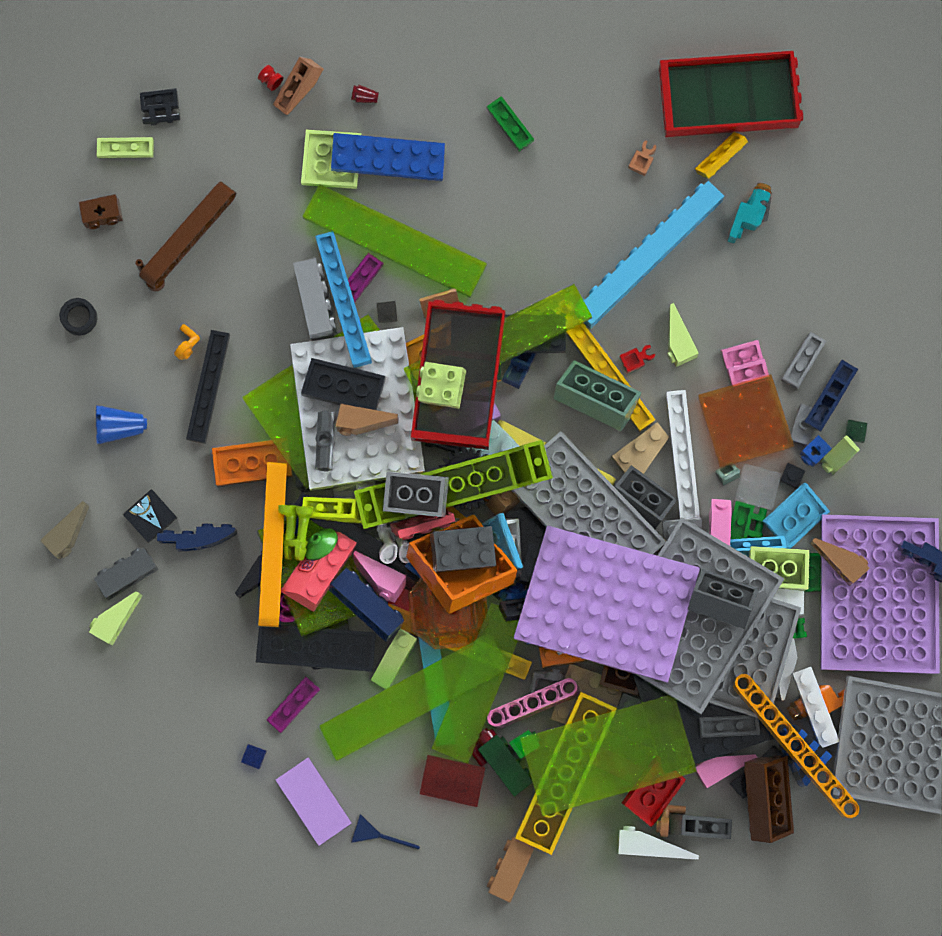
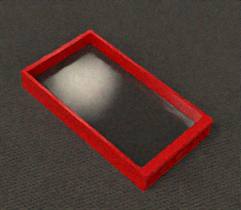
[411,299,506,450]

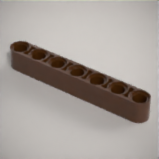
[139,181,237,288]

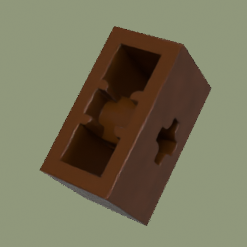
[79,194,123,229]

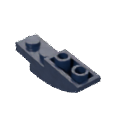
[157,523,237,552]
[897,540,942,583]

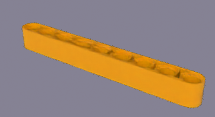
[258,462,287,627]
[733,674,859,818]

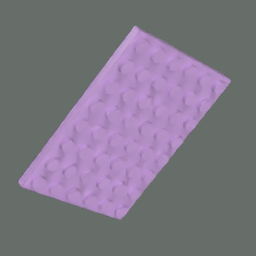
[820,515,940,674]
[514,526,700,683]

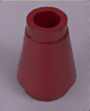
[351,85,379,103]

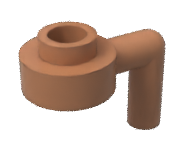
[656,805,686,837]

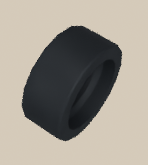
[59,298,97,336]

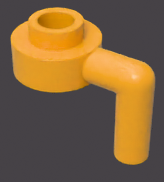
[174,324,200,360]

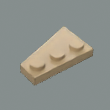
[612,422,669,482]

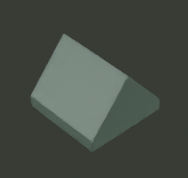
[715,462,740,486]

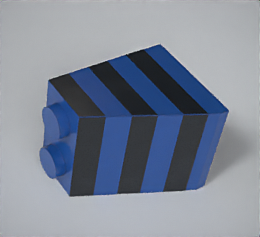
[777,724,832,787]

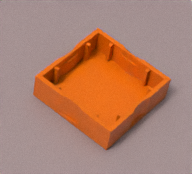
[406,514,518,614]

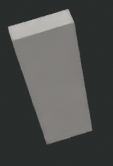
[781,331,827,390]

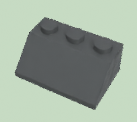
[614,465,678,529]
[688,569,759,629]

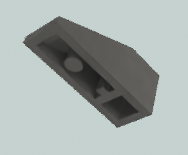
[668,814,732,839]

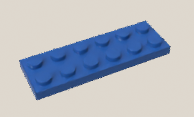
[331,133,445,181]

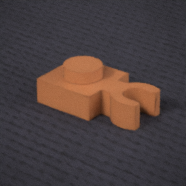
[628,140,656,176]

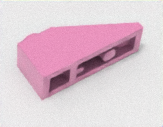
[709,499,731,546]
[353,551,406,603]
[693,754,758,789]

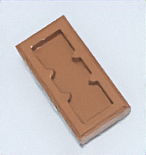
[419,288,459,318]

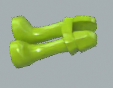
[278,505,314,561]

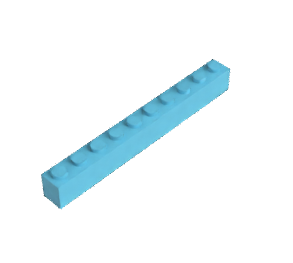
[575,181,724,329]

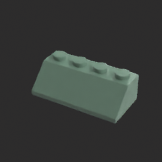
[553,360,642,431]

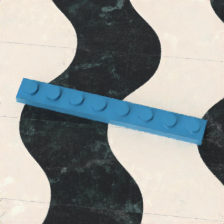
[315,231,372,368]

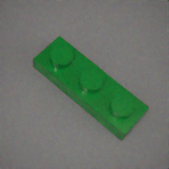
[486,96,534,152]

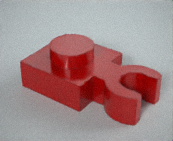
[619,345,655,374]

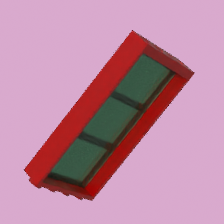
[659,51,803,137]

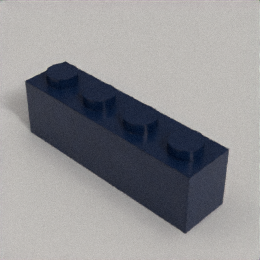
[329,568,404,642]

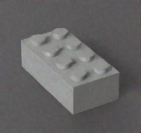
[293,258,337,341]

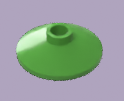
[305,528,338,560]

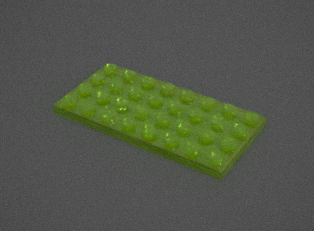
[520,695,697,816]

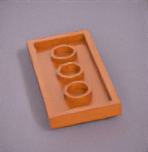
[212,438,293,487]

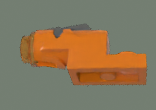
[787,685,845,721]

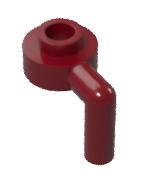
[468,728,497,767]

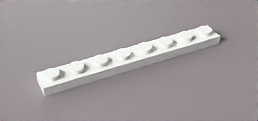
[666,390,700,519]

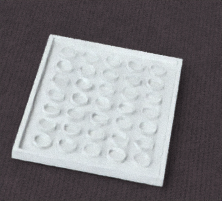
[290,327,425,491]

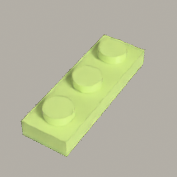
[97,137,154,158]

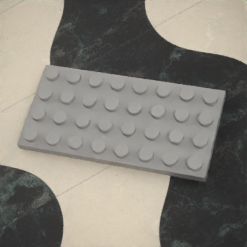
[511,431,666,555]

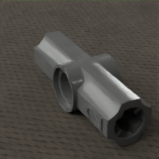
[315,411,335,472]

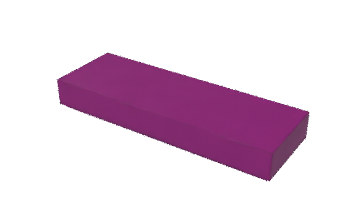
[348,253,384,303]
[266,676,320,733]

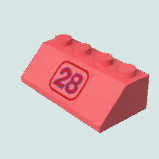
[281,532,357,612]

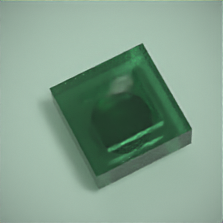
[845,420,867,443]

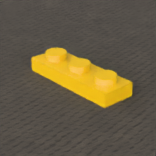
[695,132,748,179]

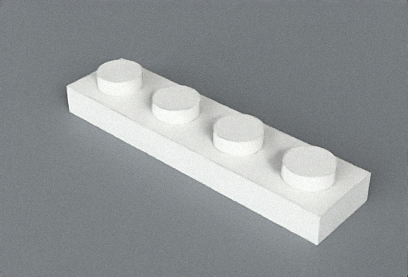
[792,667,839,748]

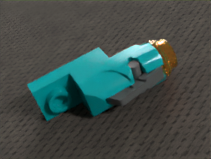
[727,183,772,243]

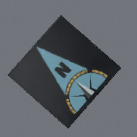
[123,489,178,543]

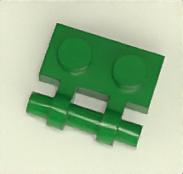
[730,501,767,539]

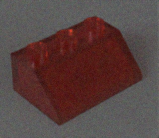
[420,755,486,807]

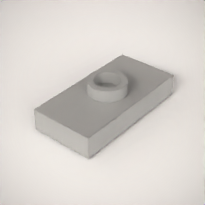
[789,404,813,446]

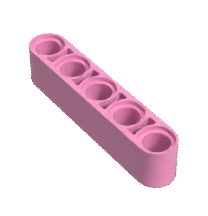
[487,678,580,729]

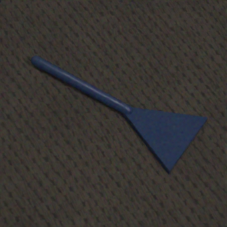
[351,814,420,849]

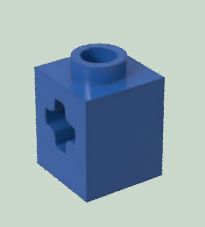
[800,435,832,467]

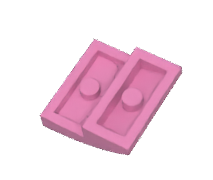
[721,340,769,387]

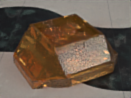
[408,578,489,649]

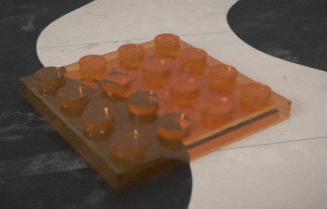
[698,374,794,468]

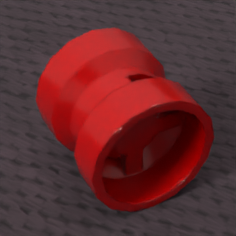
[258,65,284,91]

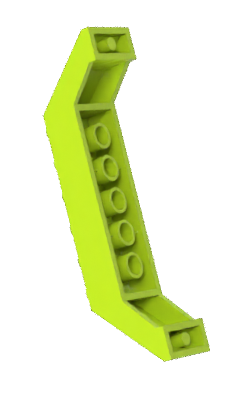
[354,440,553,529]

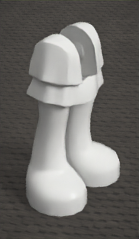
[377,521,410,564]

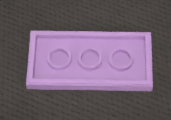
[276,757,352,846]

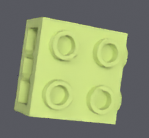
[416,362,466,409]

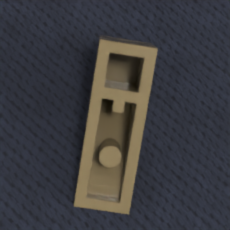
[40,501,89,559]

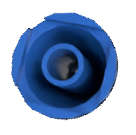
[96,406,147,444]

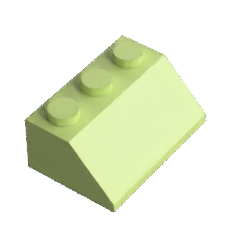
[748,546,809,591]

